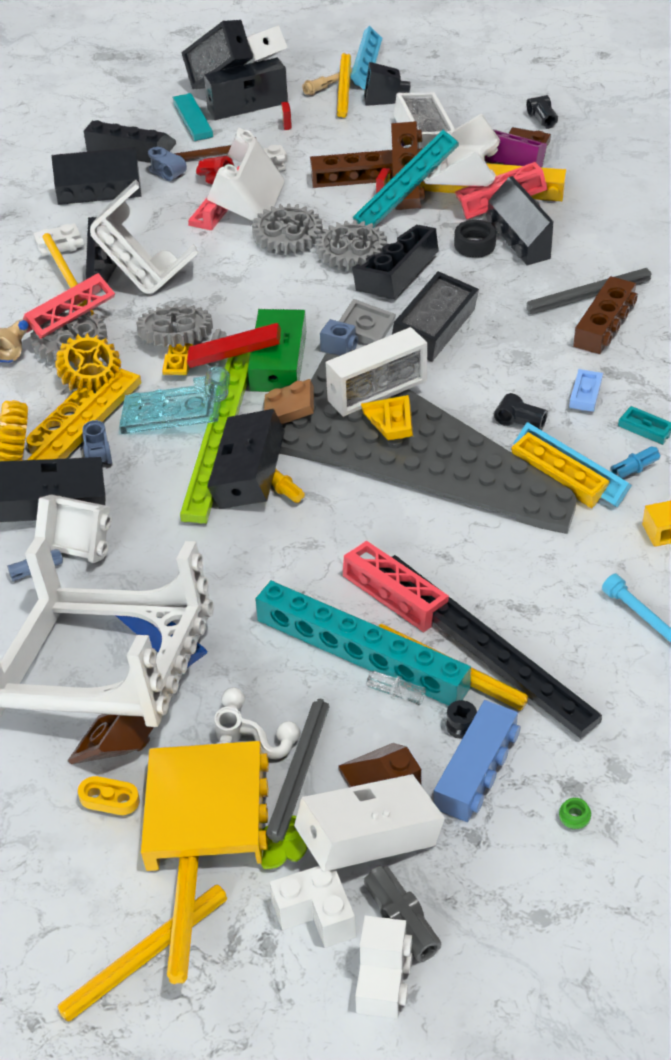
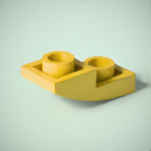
[162,343,193,375]

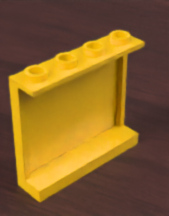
[141,741,269,871]

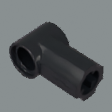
[526,95,558,129]
[494,393,548,430]

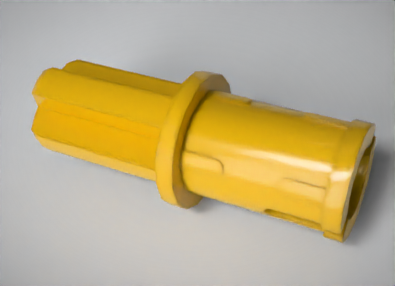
[272,469,305,503]

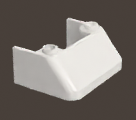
[90,180,198,294]

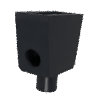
[364,62,411,106]

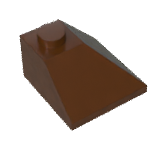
[67,714,154,764]
[338,743,422,787]

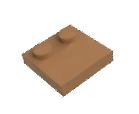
[264,379,314,424]

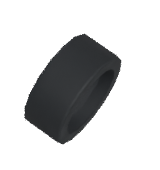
[454,219,496,258]

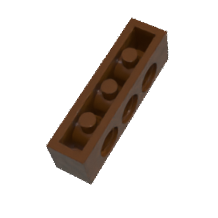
[391,121,425,210]
[310,150,393,188]
[573,276,638,354]

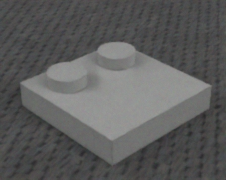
[339,299,396,345]

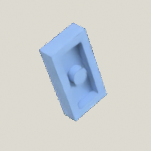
[569,369,603,412]

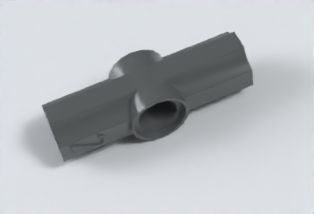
[364,865,441,961]

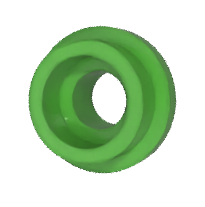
[559,798,591,829]

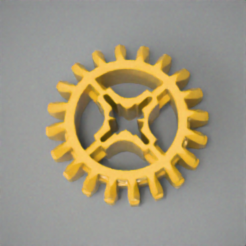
[55,332,121,392]
[0,400,28,461]

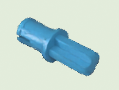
[610,446,661,479]

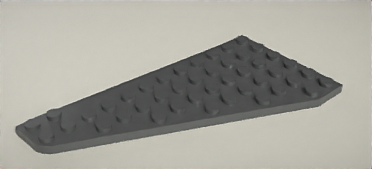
[279,353,577,534]

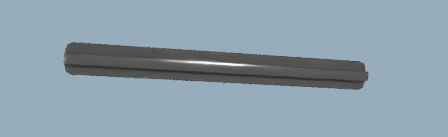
[526,268,652,314]
[266,699,330,843]

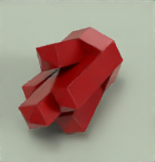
[196,155,234,184]

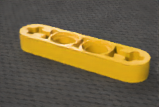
[26,388,94,454]

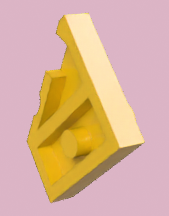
[361,395,413,440]

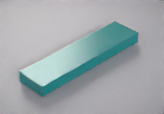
[173,93,213,141]

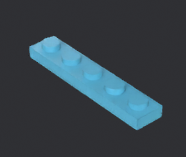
[350,25,383,90]
[513,422,632,508]

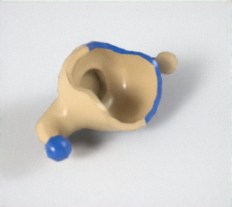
[0,319,29,363]

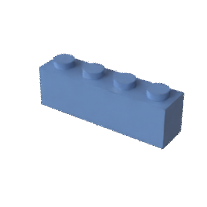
[433,700,521,822]

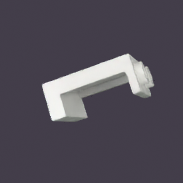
[35,495,112,563]

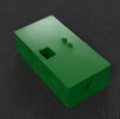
[248,309,307,392]

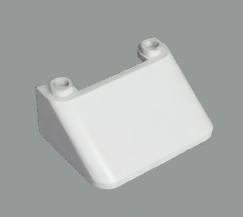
[423,114,500,187]
[207,128,284,221]

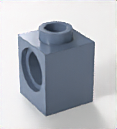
[320,319,358,356]

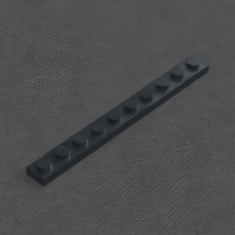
[379,555,602,739]

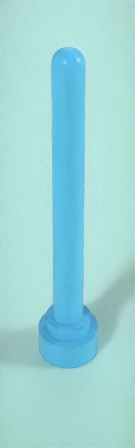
[602,573,671,643]

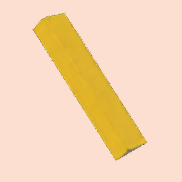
[511,432,609,508]

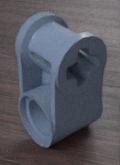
[148,147,187,181]
[82,420,112,464]

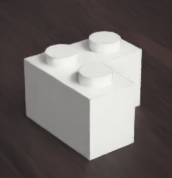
[269,866,356,948]
[355,916,412,1019]

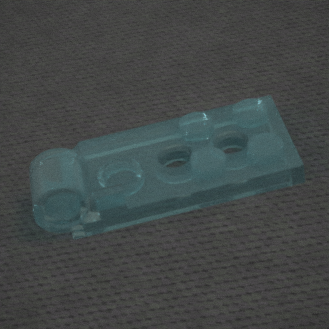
[119,367,230,434]

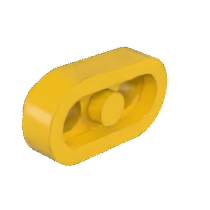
[78,776,140,815]

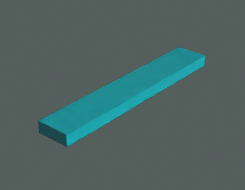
[353,129,459,228]

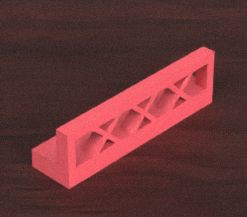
[455,162,548,219]
[188,166,240,231]
[23,273,115,339]
[343,541,449,632]

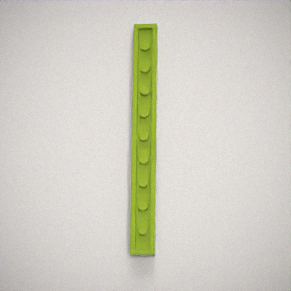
[180,352,251,524]

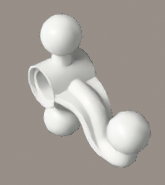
[215,687,300,759]

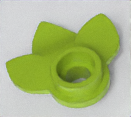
[261,815,308,869]

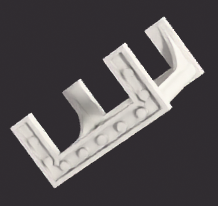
[0,537,214,727]

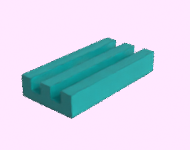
[618,406,671,445]

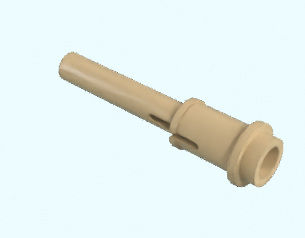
[302,68,353,96]

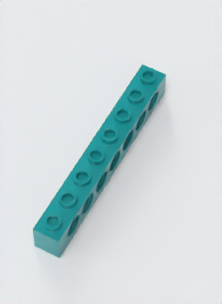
[255,580,471,706]

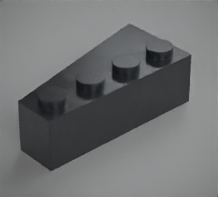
[352,224,439,299]

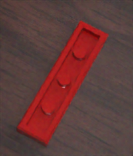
[187,323,281,368]

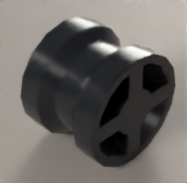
[446,700,477,739]

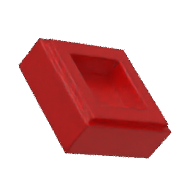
[281,102,292,130]
[376,168,390,194]

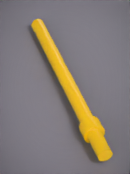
[42,233,95,315]

